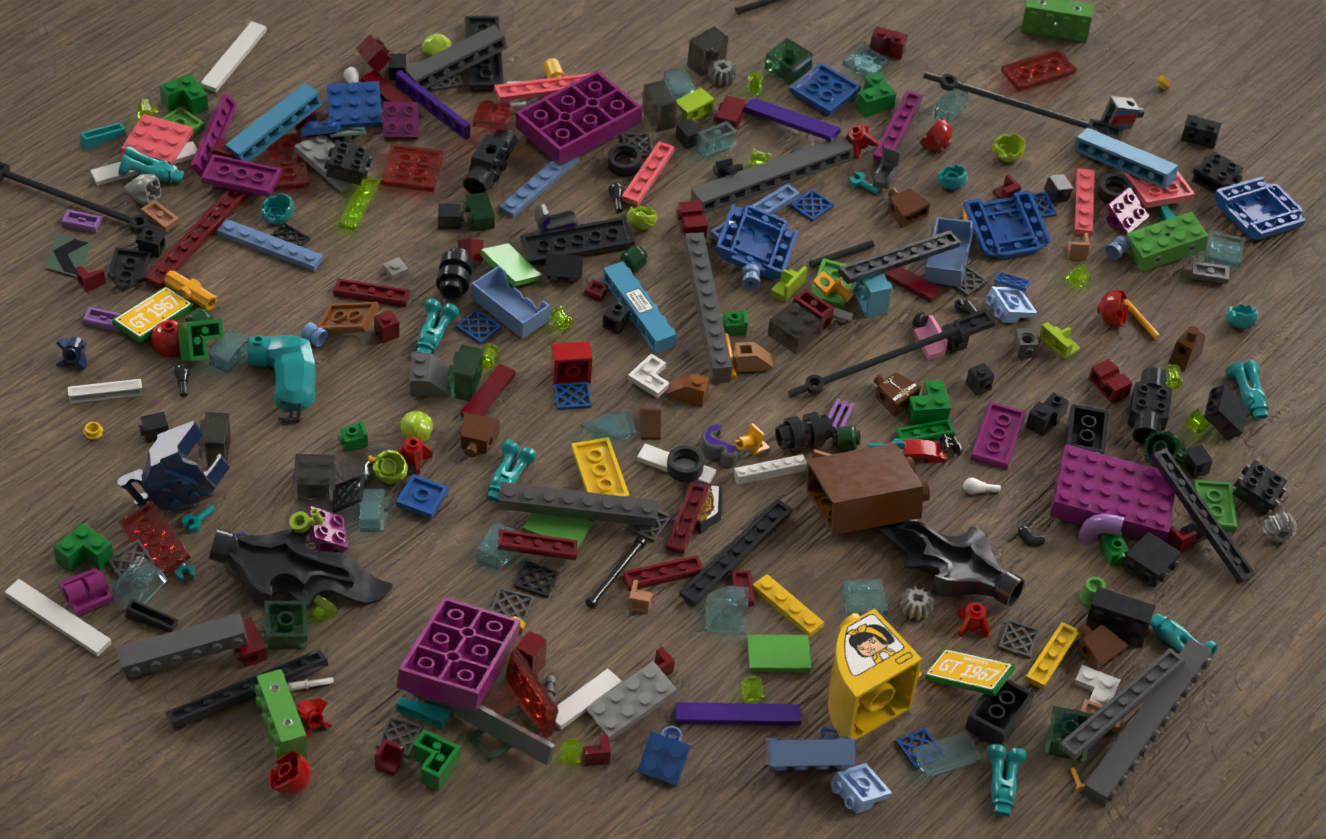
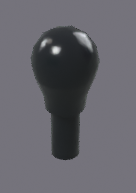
[608,182,624,213]
[174,363,191,397]

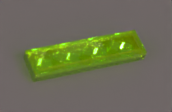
[338,175,381,232]

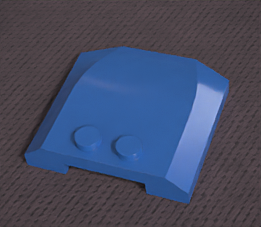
[1214,177,1306,239]
[963,190,1051,259]
[714,204,798,280]

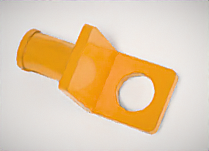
[813,271,854,303]
[734,423,770,455]

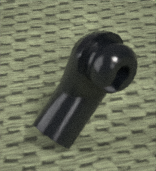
[954,299,978,315]
[1018,526,1045,545]

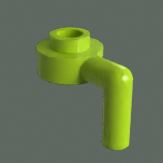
[289,508,324,533]

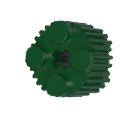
[1144,430,1188,467]

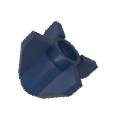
[56,337,87,370]

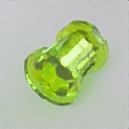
[747,71,763,95]
[750,149,771,164]
[550,306,573,331]
[477,343,499,368]
[1164,364,1182,389]

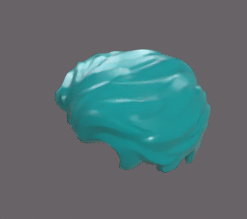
[937,163,968,190]
[261,193,294,224]
[1225,303,1259,329]

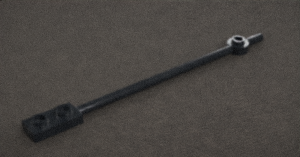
[923,72,1123,141]
[0,162,165,233]
[787,308,995,398]

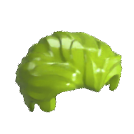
[422,34,451,57]
[992,133,1026,162]
[627,206,657,231]
[400,411,433,443]
[373,450,408,484]

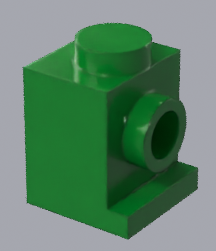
[722,309,748,336]
[337,420,368,452]
[1099,531,1130,565]

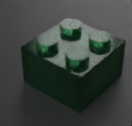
[764,38,814,85]
[447,344,483,401]
[263,601,308,649]
[1044,706,1093,762]

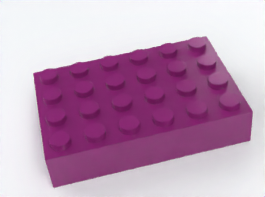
[516,70,642,166]
[1049,444,1175,542]
[397,597,521,713]

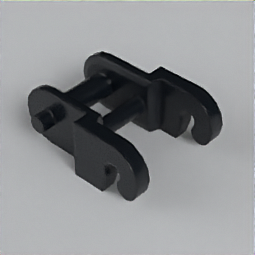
[278,401,305,422]
[939,433,962,456]

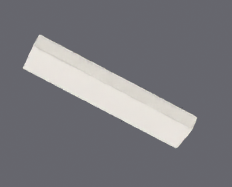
[637,444,716,484]
[546,669,622,730]

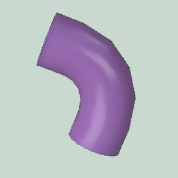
[1078,514,1124,545]

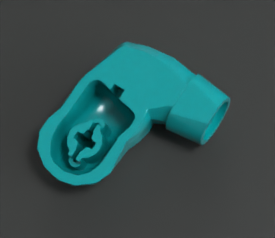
[248,335,316,411]

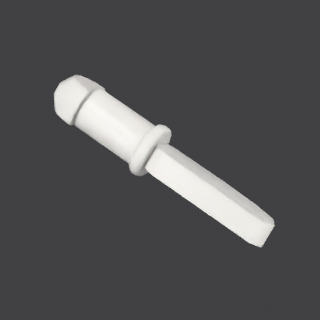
[287,678,334,691]

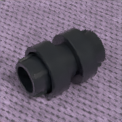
[436,248,473,300]
[775,412,833,452]

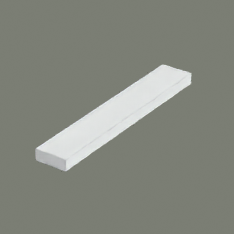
[200,21,267,93]
[91,141,197,186]
[5,579,112,657]

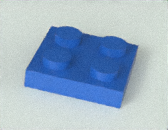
[301,119,341,136]
[396,474,449,519]
[637,731,692,786]

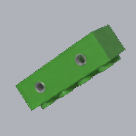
[1021,0,1094,43]
[1126,211,1208,272]
[254,669,307,760]

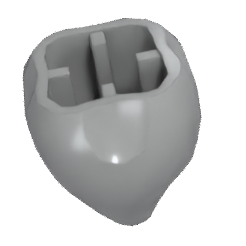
[124,173,161,206]

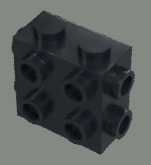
[324,140,372,186]
[1192,151,1243,194]
[1204,384,1249,440]
[1232,460,1288,515]
[1123,532,1181,588]

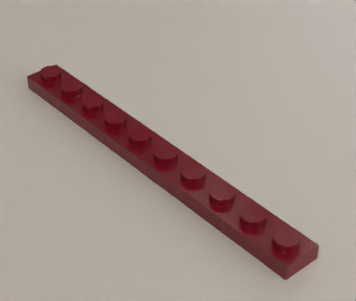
[145,189,251,289]

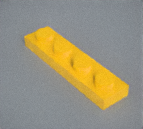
[753,574,824,638]
[1025,622,1079,690]

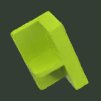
[675,88,714,122]
[770,266,807,303]
[1039,322,1080,360]

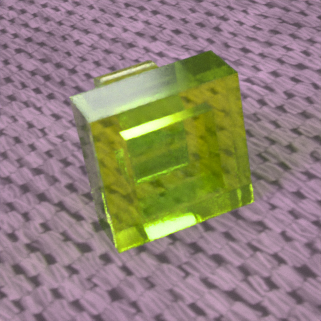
[137,99,158,120]
[1066,263,1092,288]
[1184,408,1210,434]
[313,595,339,622]
[740,676,764,701]
[559,738,583,764]

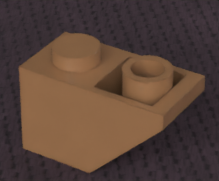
[733,342,773,372]

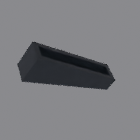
[125,599,178,633]

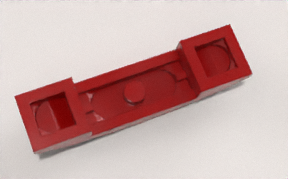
[883,439,947,463]

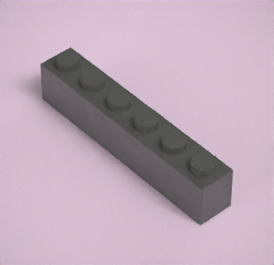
[405,25,507,89]
[118,613,248,678]

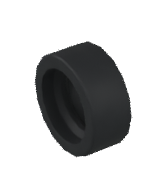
[608,143,641,177]
[1098,174,1133,204]
[667,445,704,482]

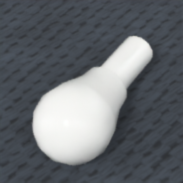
[344,67,359,83]
[963,478,1001,495]

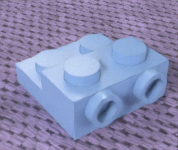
[986,287,1037,323]
[830,763,892,814]

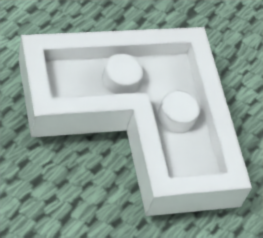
[628,354,669,398]
[1074,665,1120,705]

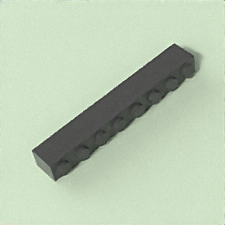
[498,482,659,527]

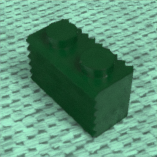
[463,192,495,231]

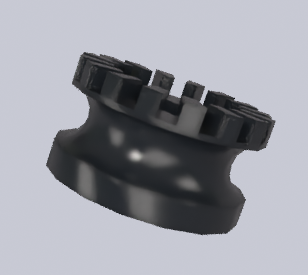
[912,311,929,328]

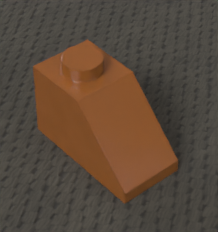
[666,373,709,406]

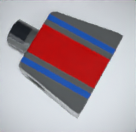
[1100,96,1144,130]

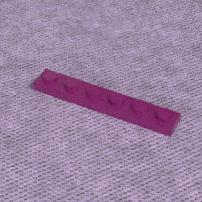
[873,90,923,162]
[190,93,237,177]

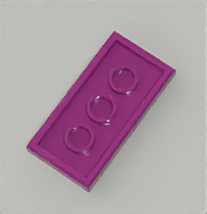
[201,154,282,197]
[970,402,1026,470]

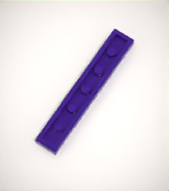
[396,70,471,140]
[745,97,841,142]
[675,702,801,726]

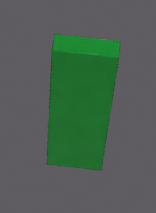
[895,419,956,441]

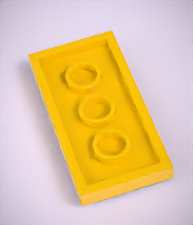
[571,437,629,497]

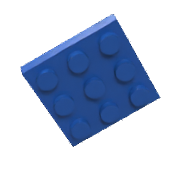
[789,62,861,116]
[326,81,383,128]

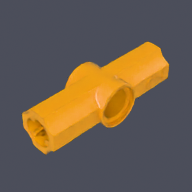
[164,271,217,311]

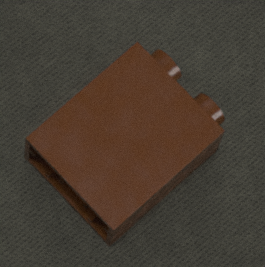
[807,443,930,535]

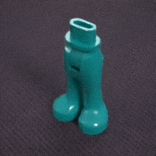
[118,146,184,184]
[416,298,459,354]
[1225,360,1268,420]
[486,440,537,503]
[1150,613,1218,659]
[987,744,1027,817]

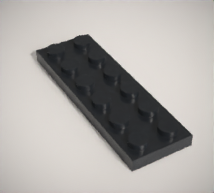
[465,16,504,90]
[520,217,635,265]

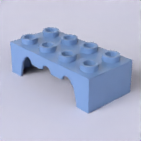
[925,217,973,287]
[471,266,550,339]
[765,737,855,770]

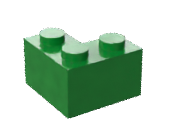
[856,72,897,118]
[159,74,208,115]
[177,319,224,361]
[907,380,951,426]
[53,523,113,572]
[413,729,461,792]

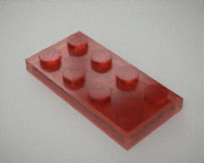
[1001,48,1077,92]
[472,100,515,130]
[266,133,309,191]
[119,500,191,580]
[505,649,559,738]

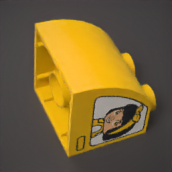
[828,609,922,740]

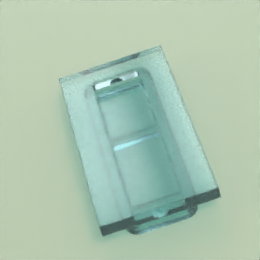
[912,731,982,778]

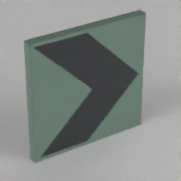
[329,127,366,143]
[46,233,92,276]

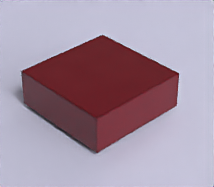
[584,279,609,302]

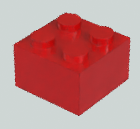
[551,341,593,386]

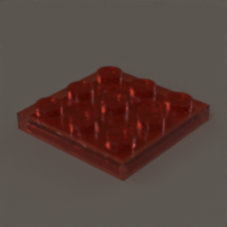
[381,144,444,192]

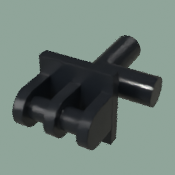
[713,158,743,179]

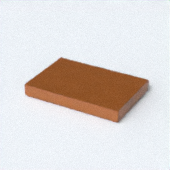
[317,302,380,334]

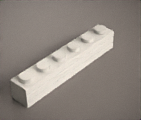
[68,379,143,404]
[734,454,807,485]

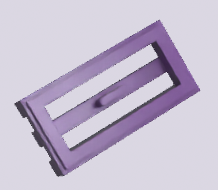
[61,209,103,233]
[82,307,120,332]
[828,398,855,432]

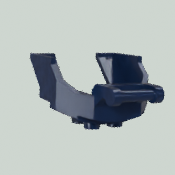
[118,420,230,512]

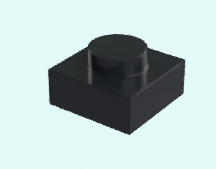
[1181,522,1207,546]

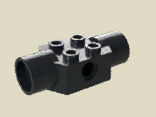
[463,128,518,194]
[1127,367,1172,445]

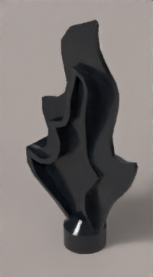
[876,519,1025,607]
[209,528,393,608]

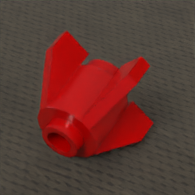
[845,125,879,158]
[398,437,433,475]
[956,603,990,638]
[296,698,332,739]

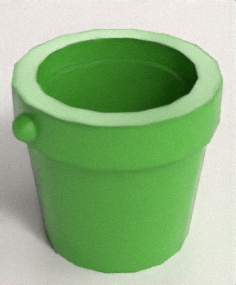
[1077,577,1106,609]

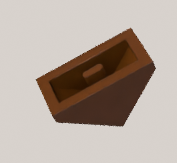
[639,408,661,440]

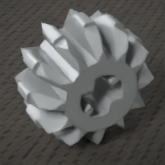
[707,59,737,87]
[1262,511,1297,544]
[900,586,934,621]

